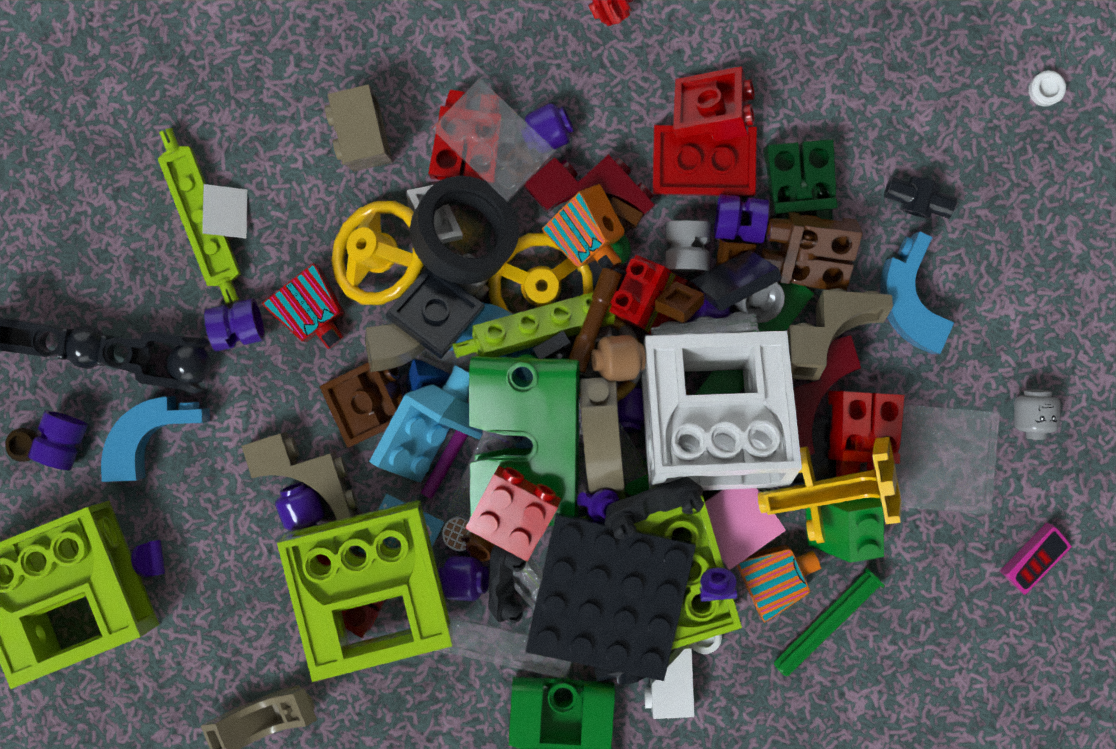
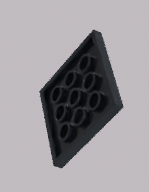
[525,513,696,681]

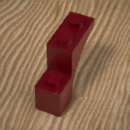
[524,154,655,217]
[793,335,861,455]

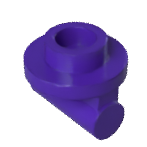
[577,489,619,523]
[131,540,165,578]
[699,568,737,602]

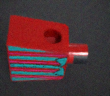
[262,263,344,350]

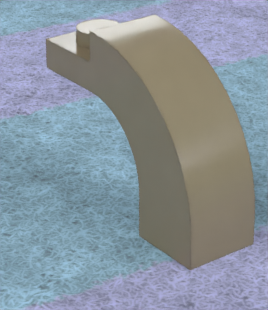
[365,265,427,372]
[580,377,626,499]
[201,685,317,749]

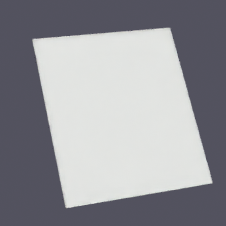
[202,184,247,238]

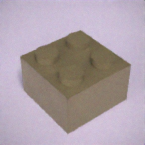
[324,84,393,172]

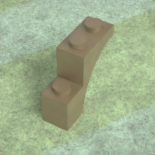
[787,288,893,380]
[241,432,359,520]

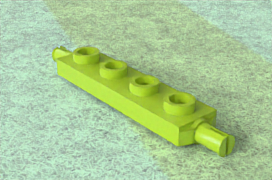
[158,128,241,305]
[453,292,615,358]

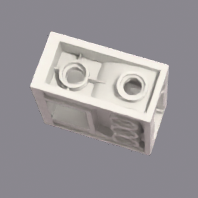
[641,331,802,490]

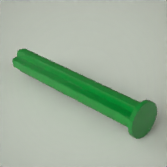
[774,567,885,677]

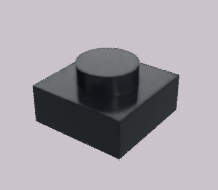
[533,331,572,359]

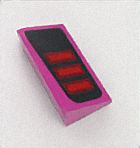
[1000,523,1072,595]

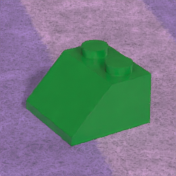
[805,497,884,563]

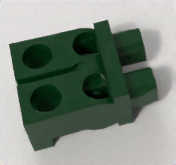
[763,139,837,220]

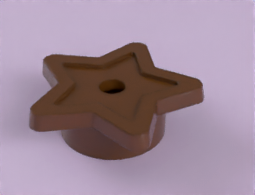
[461,532,495,561]

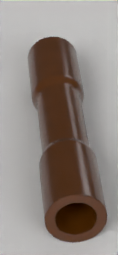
[568,268,622,374]

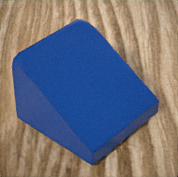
[406,359,450,393]

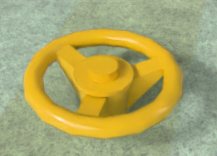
[331,201,424,305]
[488,233,593,312]

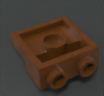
[319,362,407,448]

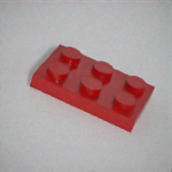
[652,125,757,197]

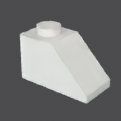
[644,644,694,719]

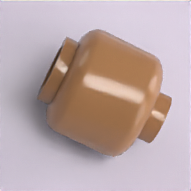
[591,335,646,381]

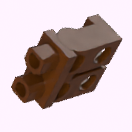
[761,212,863,292]

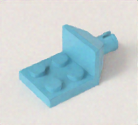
[369,365,483,483]

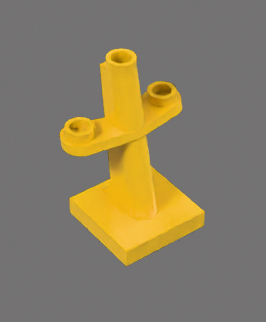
[758,437,902,544]

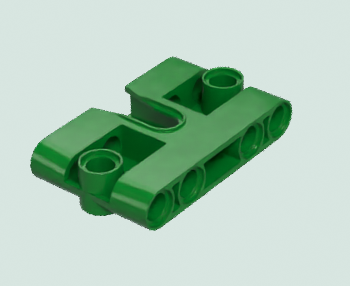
[469,354,580,526]
[509,676,615,749]

